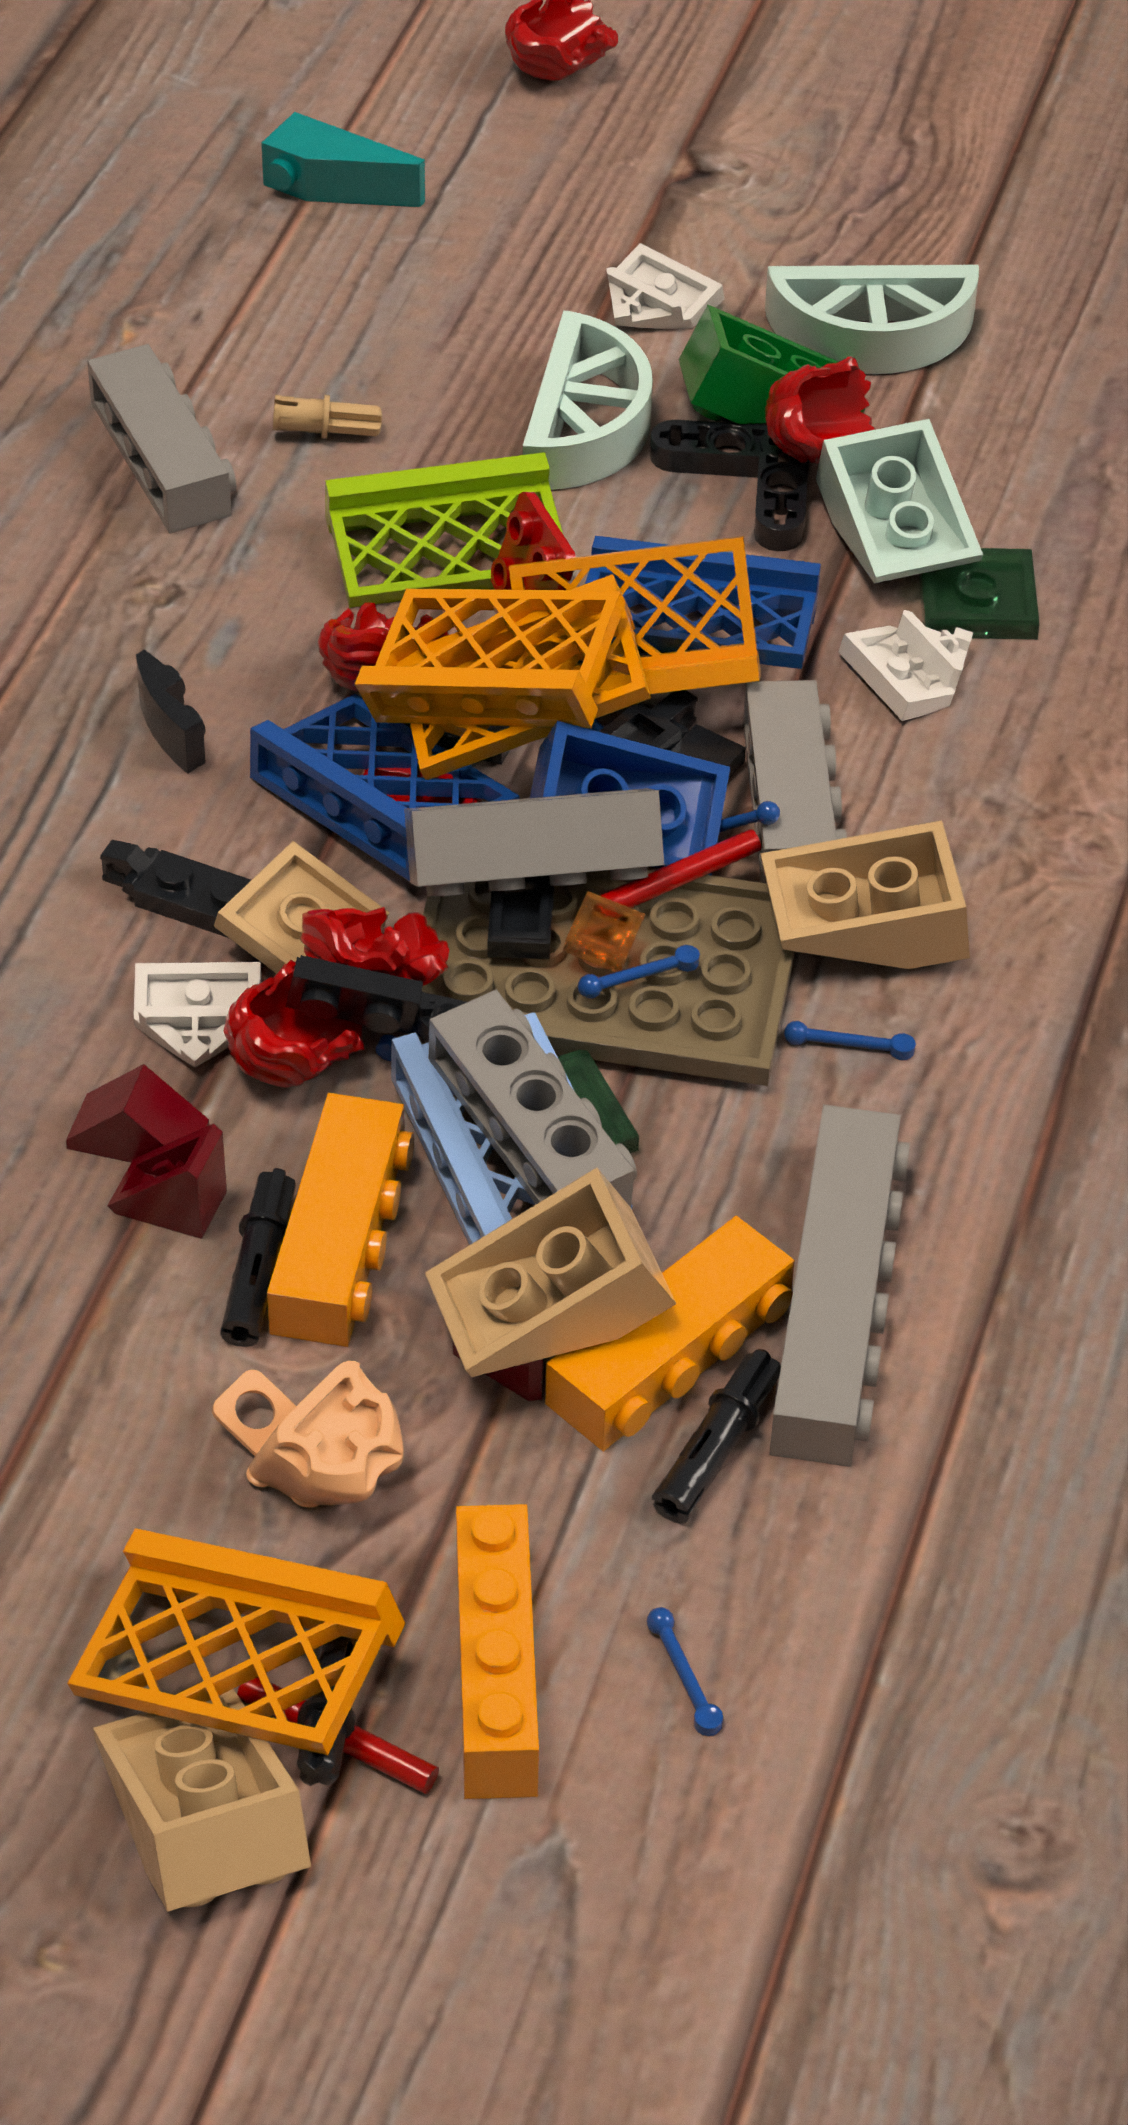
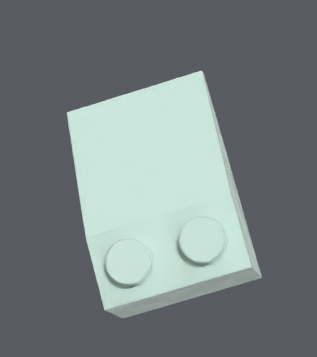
[816,419,983,583]

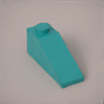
[261,112,425,207]

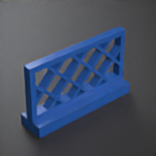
[585,535,821,669]
[250,694,520,881]

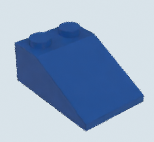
[530,721,730,875]

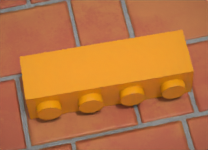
[267,1092,415,1347]
[545,1215,795,1452]
[456,1504,539,1799]

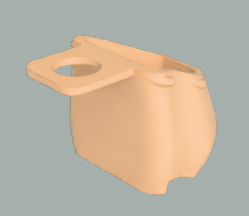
[212,1361,404,1508]

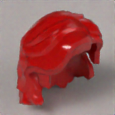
[505,0,619,81]
[765,356,875,464]
[318,602,449,694]
[300,907,450,986]
[223,960,364,1088]

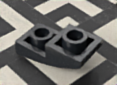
[136,649,206,774]

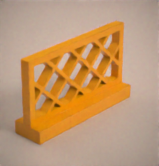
[509,536,761,694]
[396,574,651,780]
[355,589,626,728]
[67,1528,406,1755]

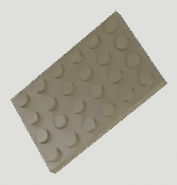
[422,866,795,1086]

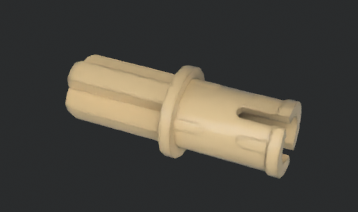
[273,395,382,439]

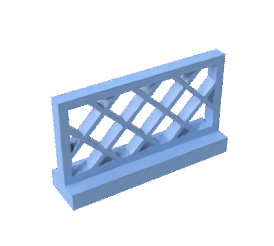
[391,1012,632,1245]

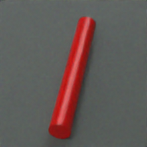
[594,829,761,920]
[237,1676,439,1794]

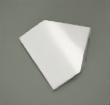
[606,243,725,329]
[838,610,973,721]
[134,962,262,1067]

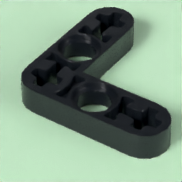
[650,420,809,551]

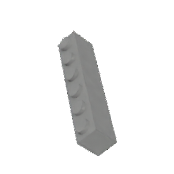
[769,1104,910,1467]

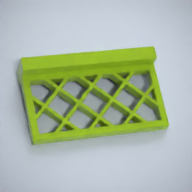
[325,452,563,608]

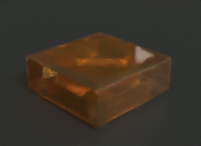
[563,891,645,972]

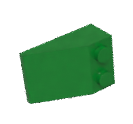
[678,305,865,424]

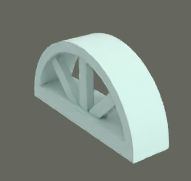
[765,265,979,374]
[523,310,653,490]

